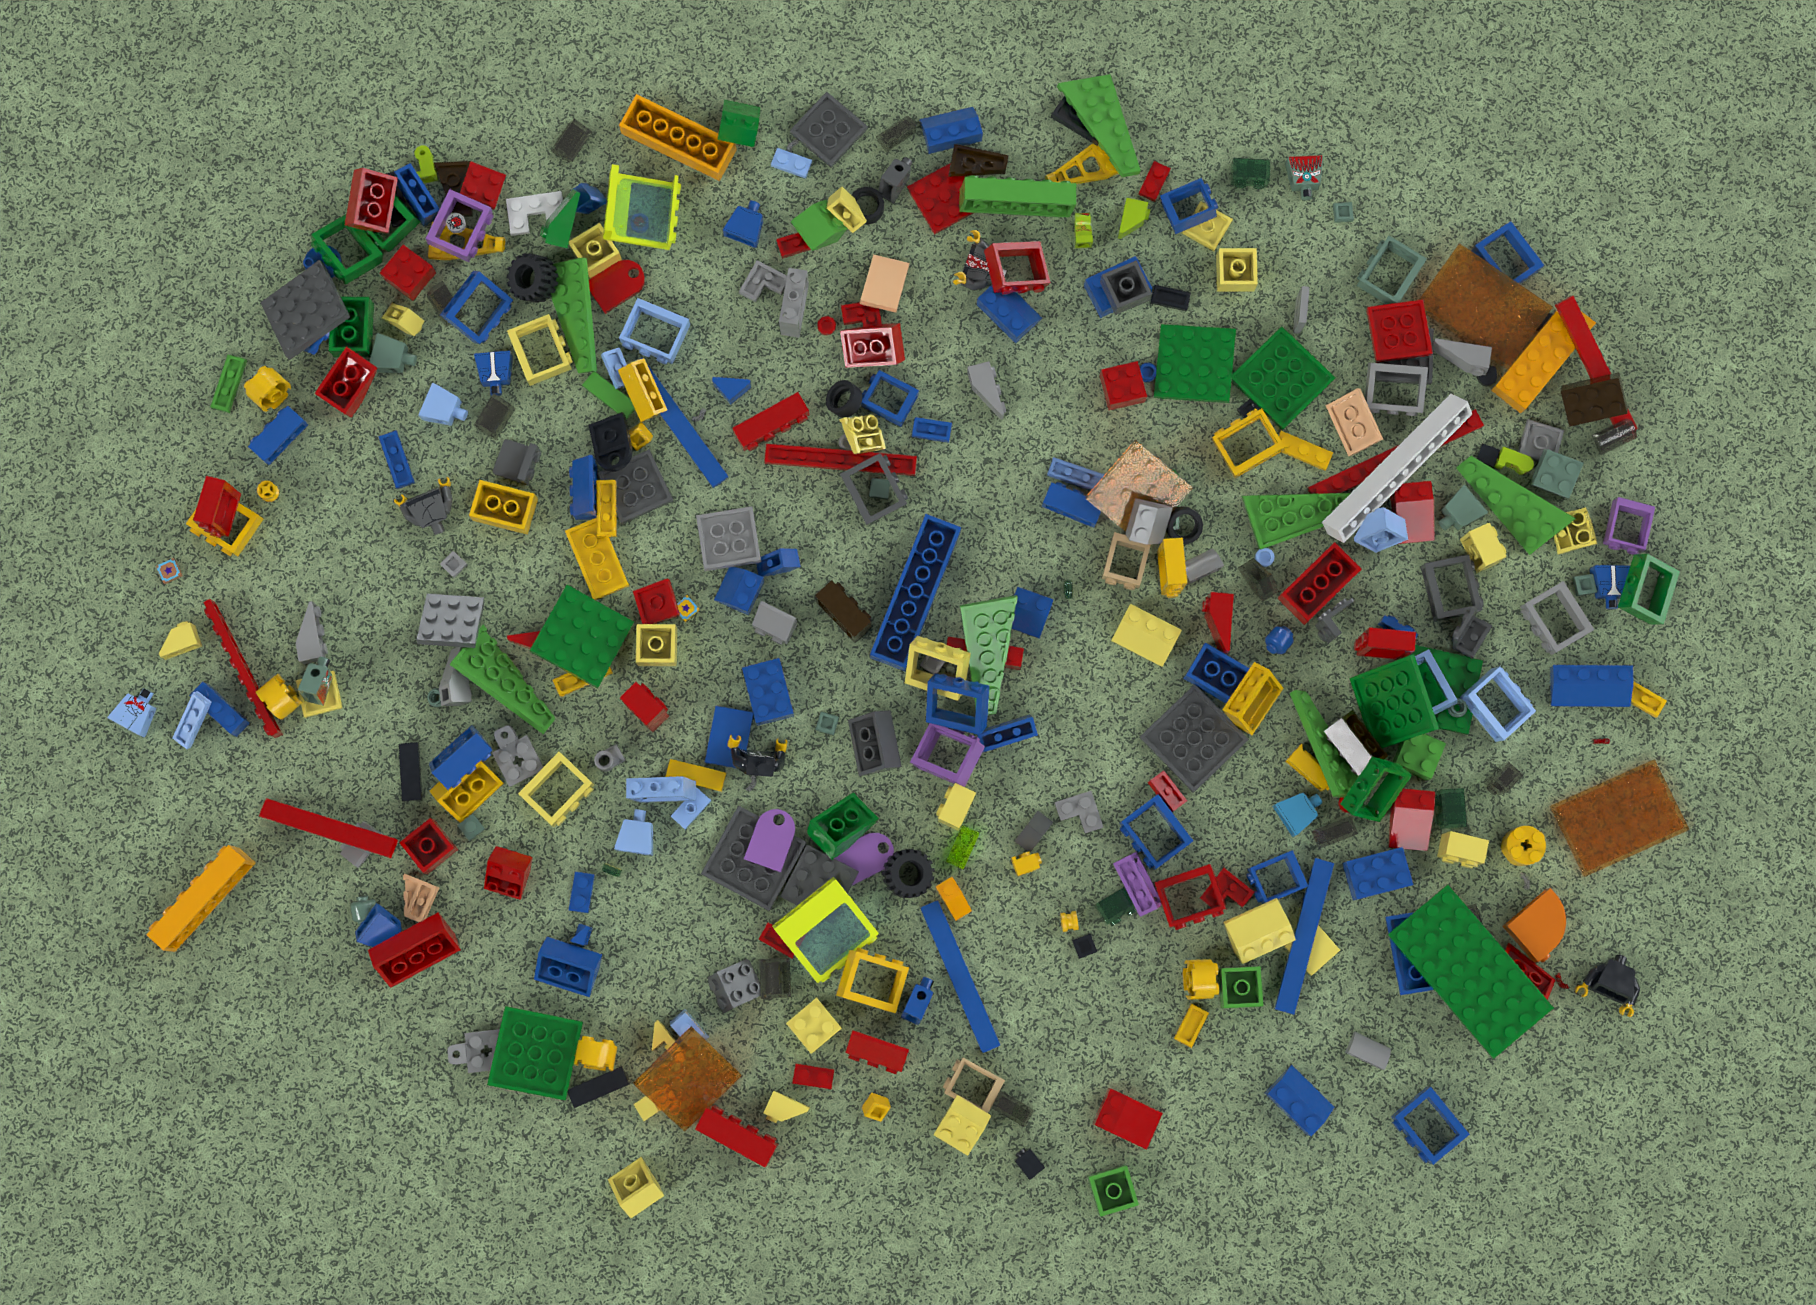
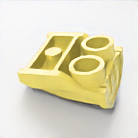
[839,414,886,454]
[1553,507,1597,555]

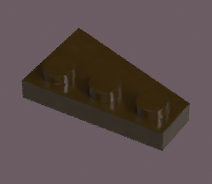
[948,144,1009,177]
[434,161,473,217]

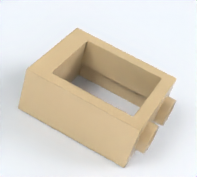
[1102,532,1151,590]
[943,1057,1005,1113]

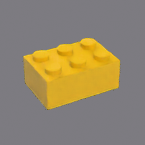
[469,480,538,535]

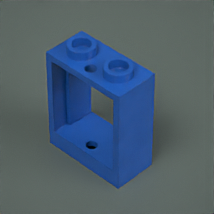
[1160,178,1218,234]
[861,370,919,427]
[1246,850,1308,904]

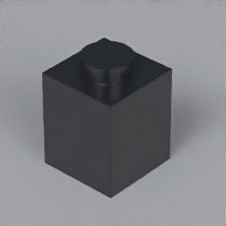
[1014,1148,1045,1180]

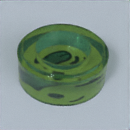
[1064,580,1073,599]
[602,863,622,877]

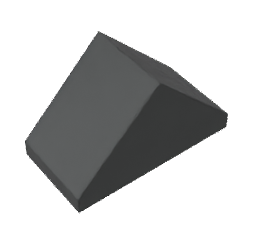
[1015,811,1053,852]

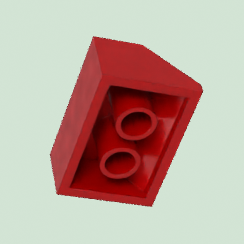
[345,168,398,233]
[1504,943,1556,1000]
[845,1030,909,1075]

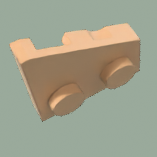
[403,873,439,922]

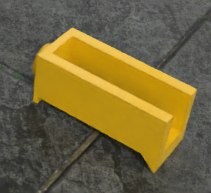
[1285,744,1330,792]

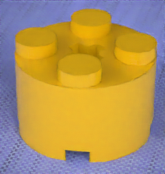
[244,366,291,412]
[256,674,303,720]
[1501,826,1546,866]
[1183,959,1219,1000]
[574,1036,617,1071]

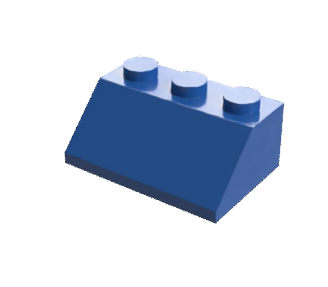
[920,107,983,154]
[977,285,1042,344]
[569,455,598,520]
[534,937,602,997]
[1265,1065,1335,1137]

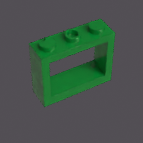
[364,193,421,252]
[311,214,383,285]
[1618,554,1680,625]
[1340,756,1412,822]

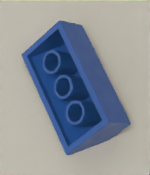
[1550,665,1633,707]

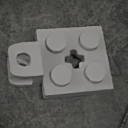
[492,725,543,787]
[447,1029,500,1073]

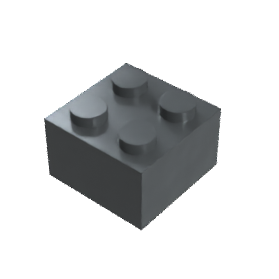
[1100,260,1152,315]

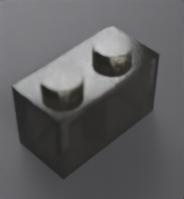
[1484,762,1523,796]

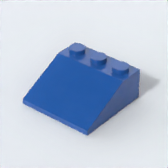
[429,725,492,790]

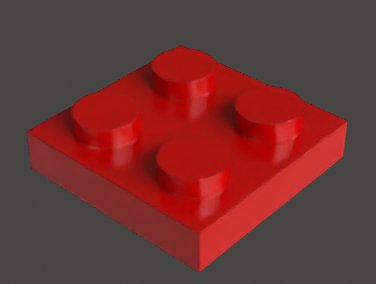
[460,161,506,210]
[633,579,680,624]

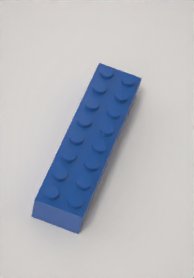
[870,514,961,672]

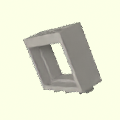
[779,268,809,338]
[1365,362,1428,416]
[1520,581,1594,655]

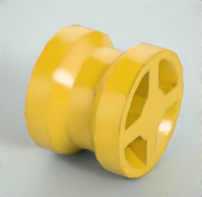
[257,480,279,502]
[1060,911,1079,932]

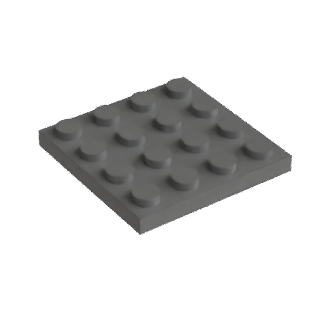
[260,260,350,360]
[1139,684,1249,793]
[701,805,807,911]

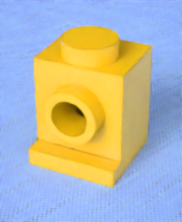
[1011,852,1042,877]

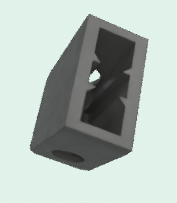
[879,157,912,204]

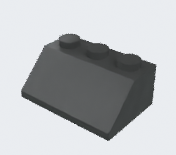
[848,710,902,776]

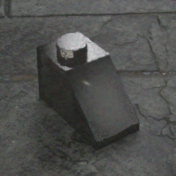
[1238,558,1279,601]
[1311,816,1358,849]
[991,1090,1034,1127]

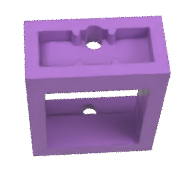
[1603,497,1655,555]

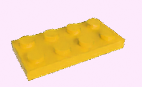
[565,518,629,600]

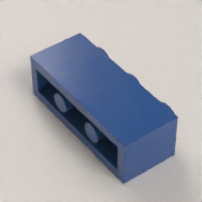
[394,163,440,226]
[248,406,308,465]
[1042,482,1104,528]
[189,682,250,737]
[976,714,1038,753]

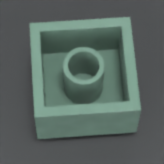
[1529,449,1584,499]

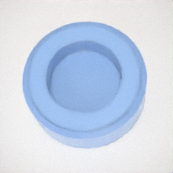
[1255,548,1275,567]

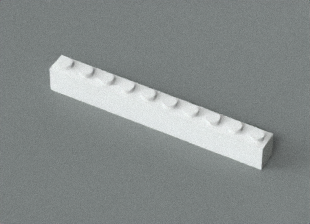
[1322,394,1472,543]

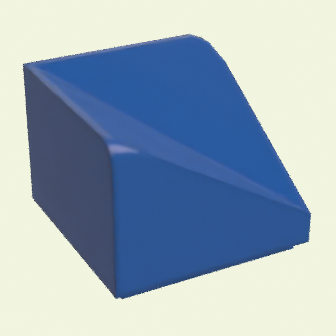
[570,924,592,946]

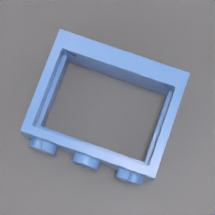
[619,298,691,364]
[1415,649,1457,715]
[1460,666,1536,742]
[626,776,696,802]

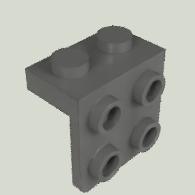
[493,439,541,486]
[1315,598,1354,644]
[1451,607,1492,659]
[707,959,764,1014]

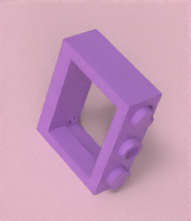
[426,189,494,262]
[910,723,985,787]
[1113,851,1162,917]

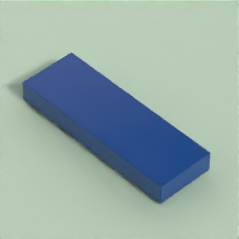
[378,430,415,489]

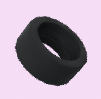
[852,187,884,225]
[826,380,862,418]
[1166,506,1203,544]

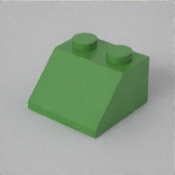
[791,200,848,251]

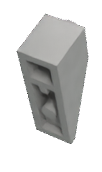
[1433,338,1492,376]

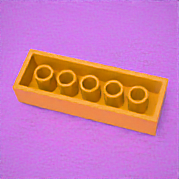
[619,94,737,181]
[1491,310,1596,414]
[146,845,256,952]

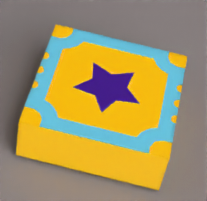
[677,595,700,622]

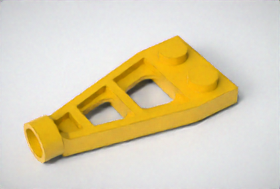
[1045,144,1119,184]
[428,222,506,260]

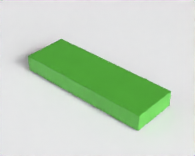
[210,355,247,413]
[582,372,635,420]

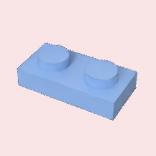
[771,148,812,179]
[601,347,627,389]

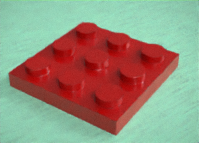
[907,163,974,235]
[1366,300,1433,363]

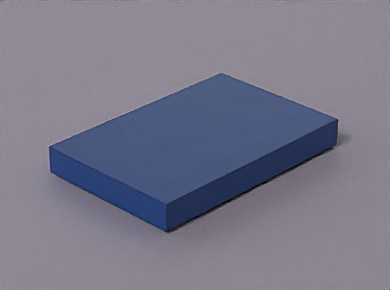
[705,706,754,769]

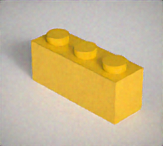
[618,358,667,422]

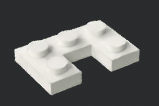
[506,191,563,236]

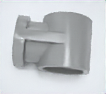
[594,744,626,772]

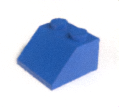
[714,567,764,616]
[1011,587,1054,639]

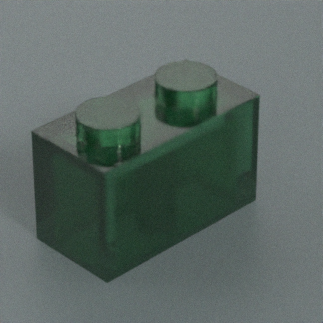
[1230,158,1271,189]
[1435,788,1468,830]
[1094,887,1137,926]

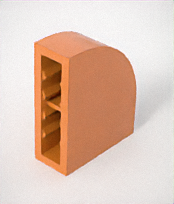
[1502,888,1566,963]

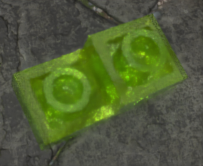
[946,825,980,870]

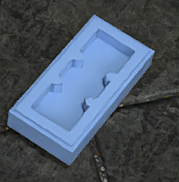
[671,788,711,829]

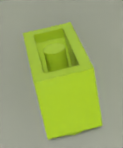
[1118,198,1150,239]

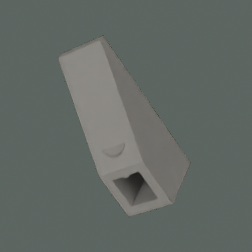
[967,361,1006,420]
[296,601,328,664]
[439,647,472,706]

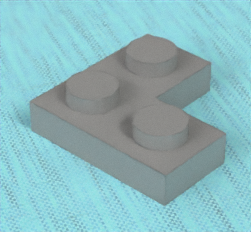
[739,260,787,302]
[1054,791,1104,834]

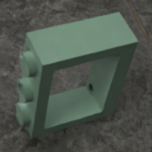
[1357,236,1427,304]

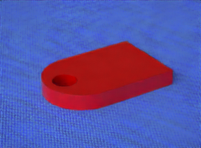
[589,260,645,314]

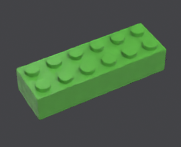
[959,175,1076,217]

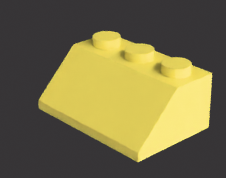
[1111,604,1182,667]
[1224,898,1296,964]

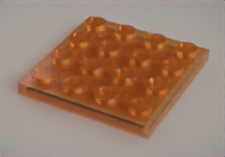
[1085,439,1193,532]
[633,1026,742,1132]

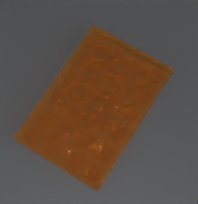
[1419,243,1553,370]
[1550,759,1690,877]

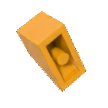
[935,877,972,921]

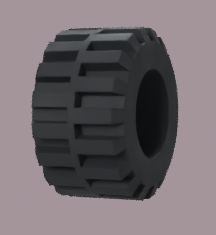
[506,253,558,303]
[882,849,935,898]

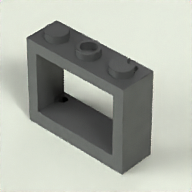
[840,453,909,525]
[1421,555,1484,622]

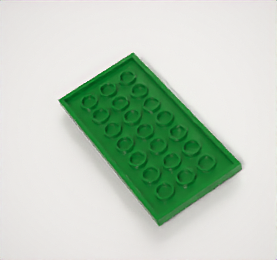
[1387,884,1554,1059]

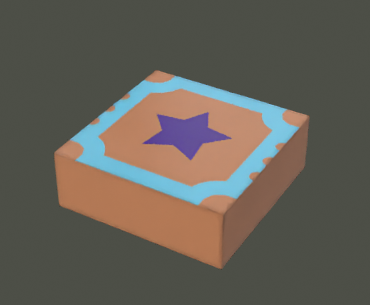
[156,558,183,584]

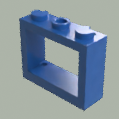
[1471,221,1544,295]
[440,271,513,344]
[926,673,989,735]
[1119,794,1193,870]
[1391,1086,1470,1165]

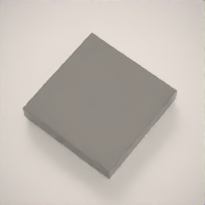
[1293,286,1310,334]
[1518,419,1564,462]

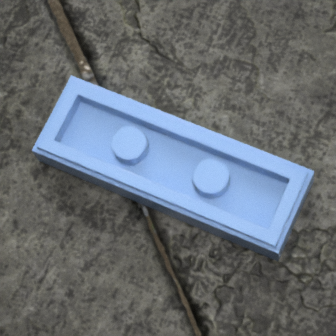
[173,691,212,749]

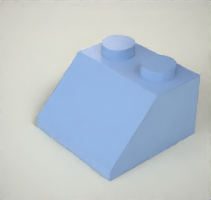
[1354,507,1408,553]

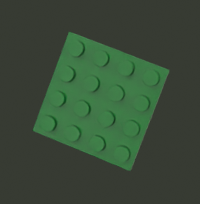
[1154,324,1236,403]
[1232,326,1336,431]
[529,585,634,689]
[1410,645,1483,735]
[1349,655,1439,748]
[487,1006,583,1101]

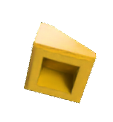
[629,422,653,451]
[862,1093,891,1122]

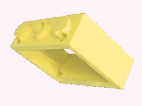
[507,314,573,386]
[905,636,971,701]
[518,752,594,827]

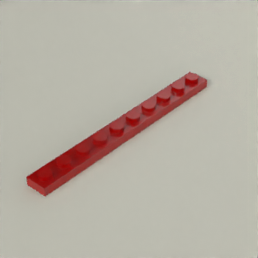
[1307,409,1484,494]

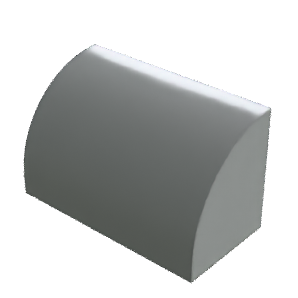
[1185,549,1224,585]
[1345,1031,1391,1070]

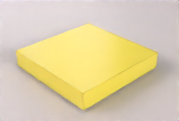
[1182,201,1233,251]
[296,671,343,718]
[1285,925,1340,976]

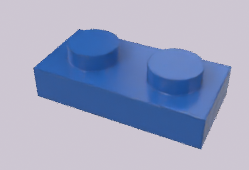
[912,417,952,443]
[1378,615,1419,638]
[569,872,595,913]

